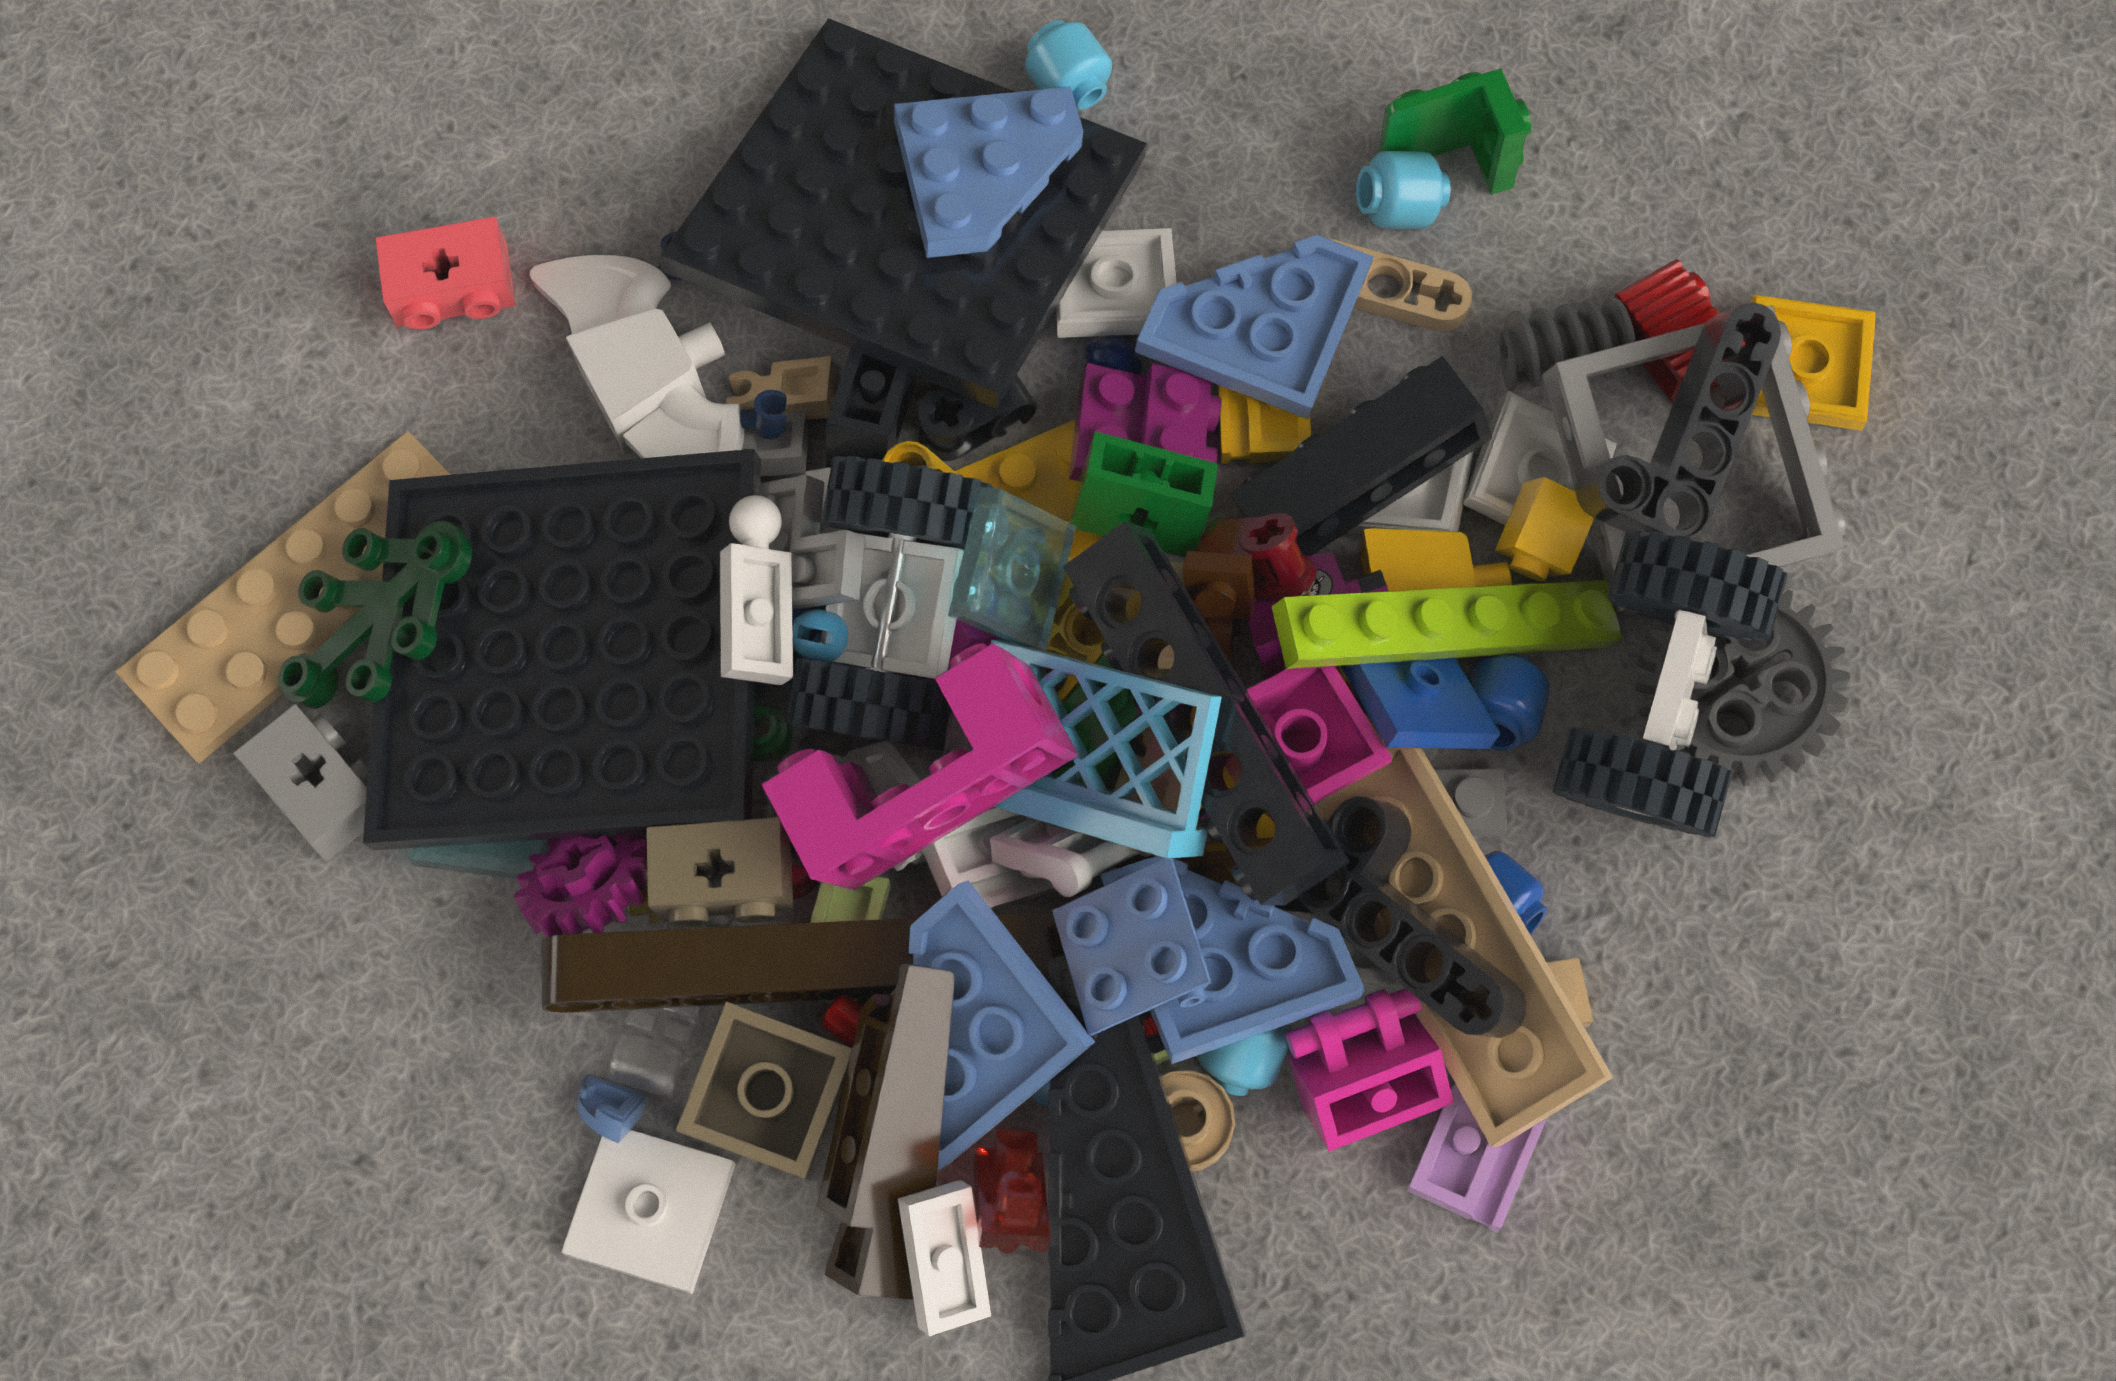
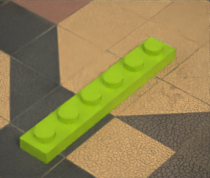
[1271,580,1622,669]

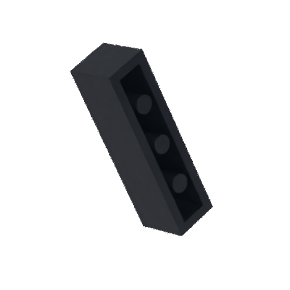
[1230,356,1492,556]

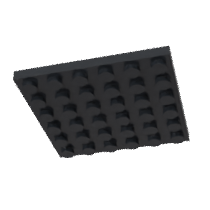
[660,18,1147,409]
[363,449,761,850]

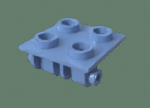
[1052,858,1212,1036]

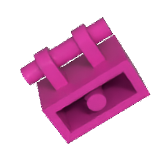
[1285,988,1454,1152]

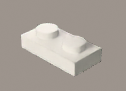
[898,1180,991,1336]

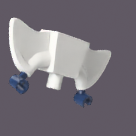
[529,232,787,458]

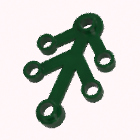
[278,521,472,709]

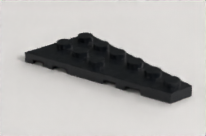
[1048,954,1247,1381]

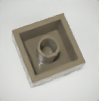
[676,1002,852,1180]

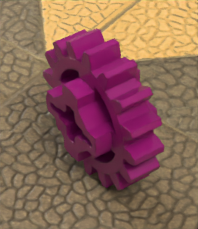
[514,834,648,938]

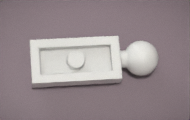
[720,495,793,685]

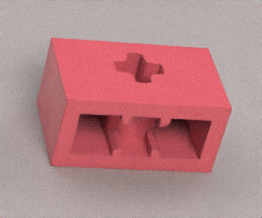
[376,216,516,330]

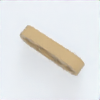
[1330,239,1472,332]

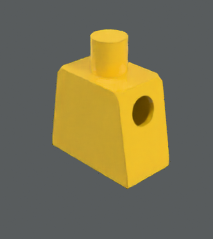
[1359,528,1512,591]

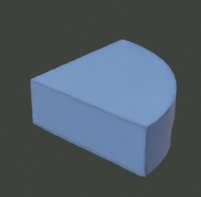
[577,1074,647,1144]

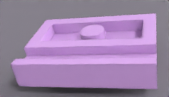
[1407,1081,1547,1233]

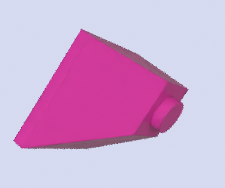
[1225,666,1393,823]

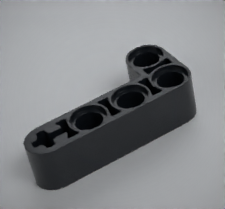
[1575,302,1781,538]
[1297,797,1526,1038]

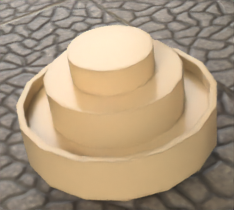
[1162,1070,1235,1172]

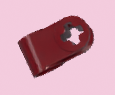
[1195,513,1317,600]

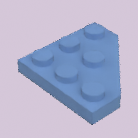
[894,87,1083,258]
[1135,235,1374,419]
[1100,856,1365,1064]
[909,880,1095,1170]

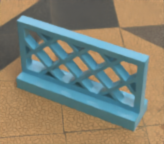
[971,640,1222,858]

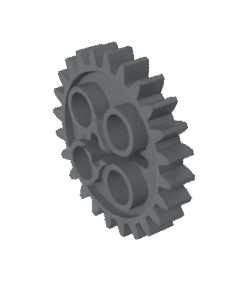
[1635,589,1851,786]

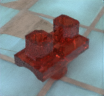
[973,1129,1051,1253]

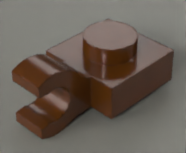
[1183,551,1256,660]

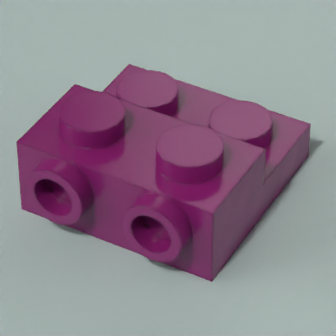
[1069,363,1222,481]

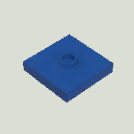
[1340,658,1501,749]

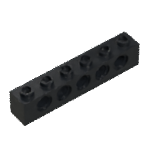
[1063,521,1350,905]

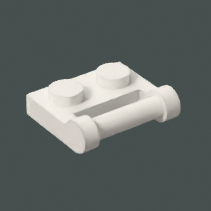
[990,818,1152,897]

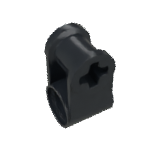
[918,375,1038,461]

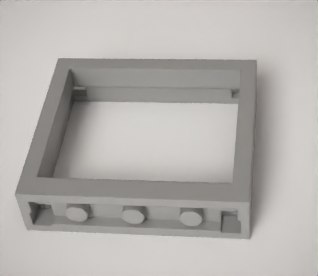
[1542,305,1845,613]

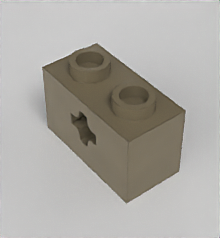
[647,817,793,928]

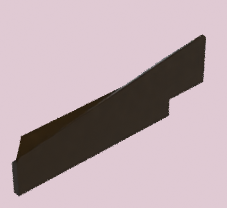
[816,963,955,1299]

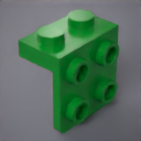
[1378,68,1531,195]

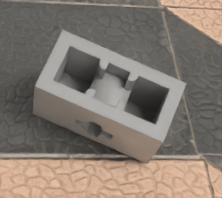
[234,704,368,862]

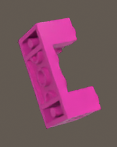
[762,643,1079,890]

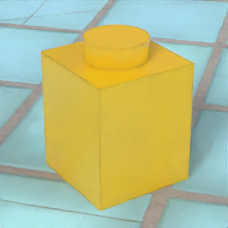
[1495,477,1594,582]

